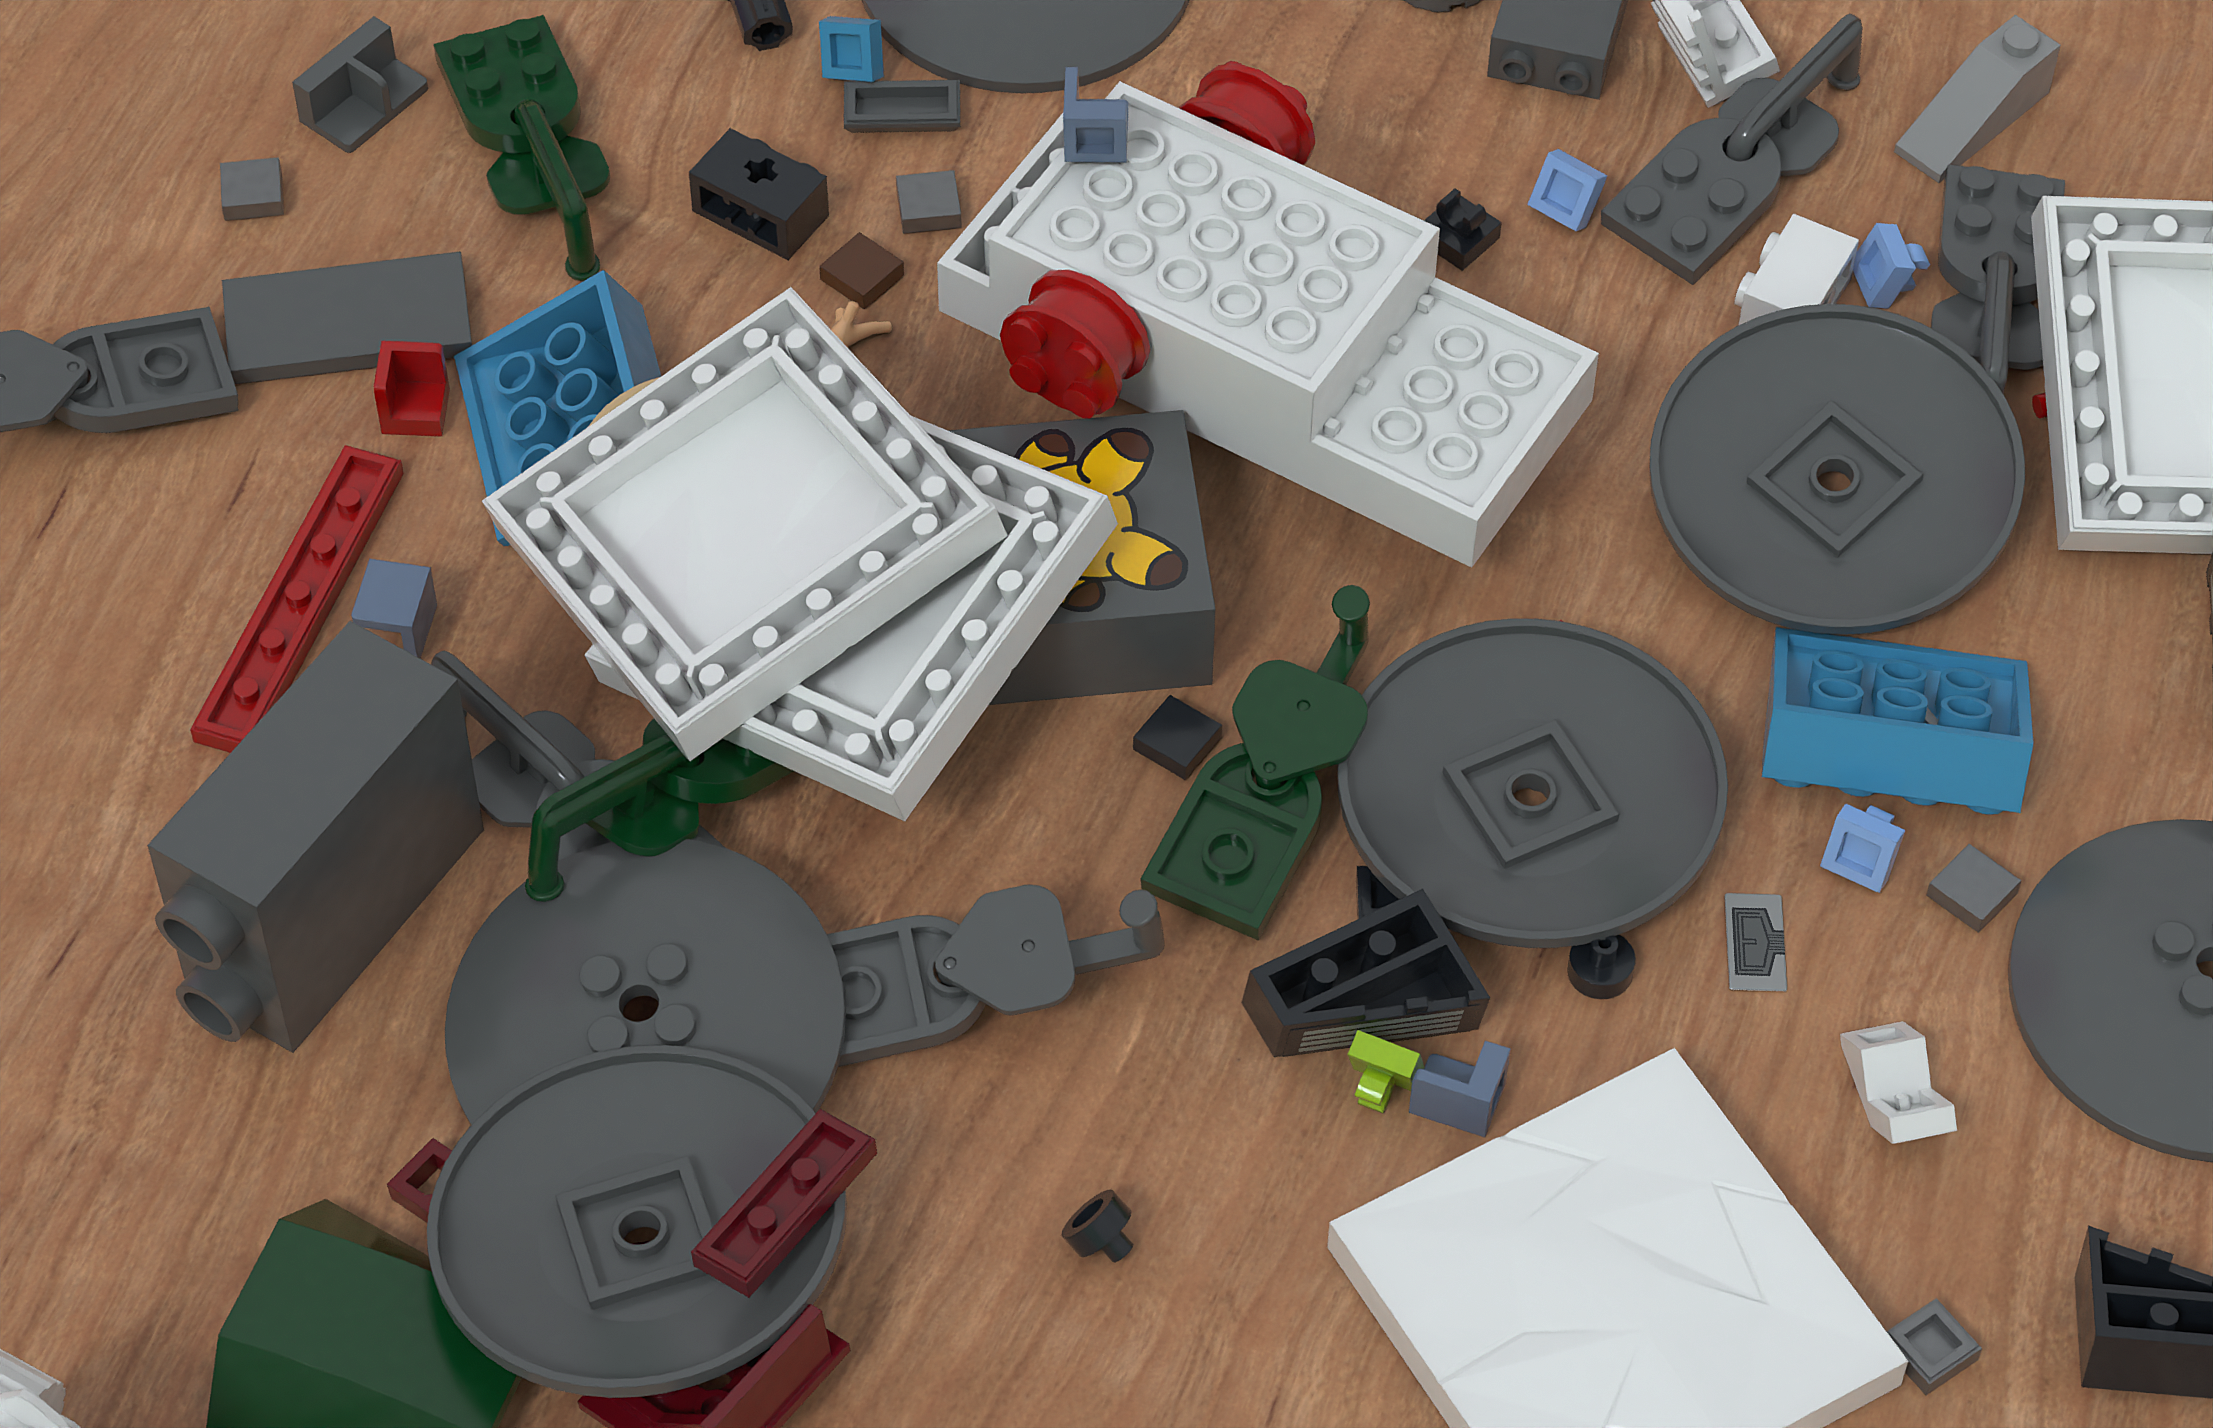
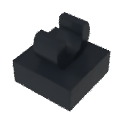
[1424,188,1502,271]

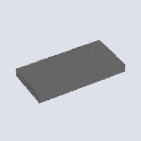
[222,251,472,384]

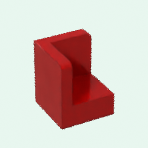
[374,341,450,437]

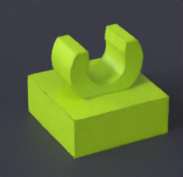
[1348,1030,1425,1113]

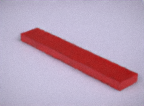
[190,445,404,753]

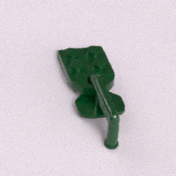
[433,15,610,281]
[1140,585,1370,941]
[525,718,794,902]

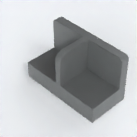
[292,16,428,153]

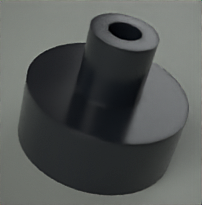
[1567,935,1636,999]
[1061,1189,1133,1263]

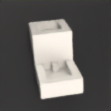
[1840,1021,1957,1144]

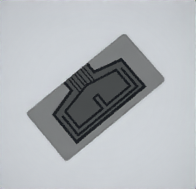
[1725,893,1787,991]

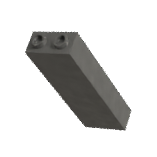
[1487,0,1628,100]

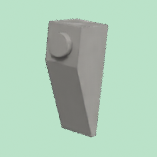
[1894,15,2061,183]

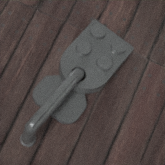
[1601,14,1863,285]
[1931,164,2065,395]
[0,307,238,433]
[431,651,725,861]
[827,885,1164,1067]

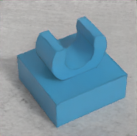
[819,16,884,82]

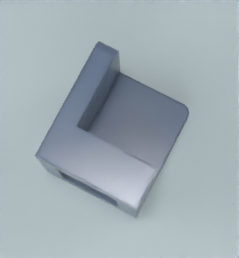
[1063,67,1128,162]
[351,559,437,659]
[1409,1041,1511,1137]

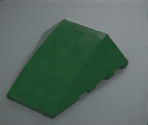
[206,1199,522,1428]

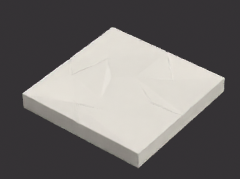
[2031,196,2213,554]
[482,287,1008,761]
[584,415,1118,821]
[1327,1048,1908,1428]

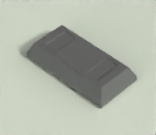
[844,80,960,133]

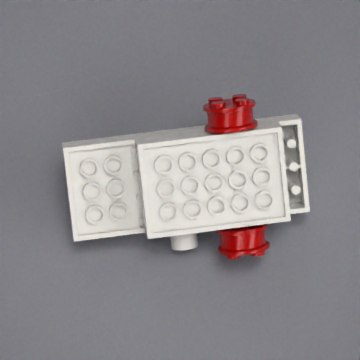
[937,61,1599,568]

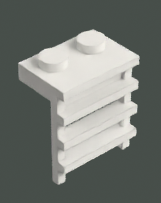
[1651,0,1780,108]

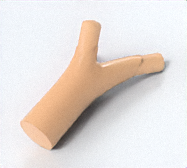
[830,301,892,348]

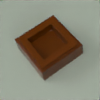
[819,232,904,309]

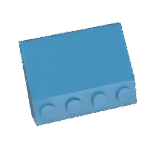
[454,270,661,546]
[1762,627,2033,814]

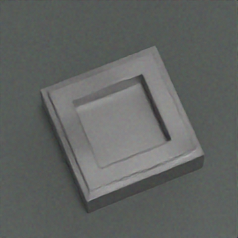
[220,157,284,221]
[896,170,961,233]
[1926,844,2021,933]
[1887,1298,1982,1395]

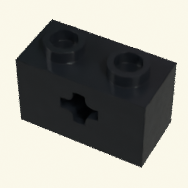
[689,128,829,261]

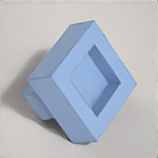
[1527,149,1607,231]
[1853,223,1930,309]
[1820,804,1905,893]

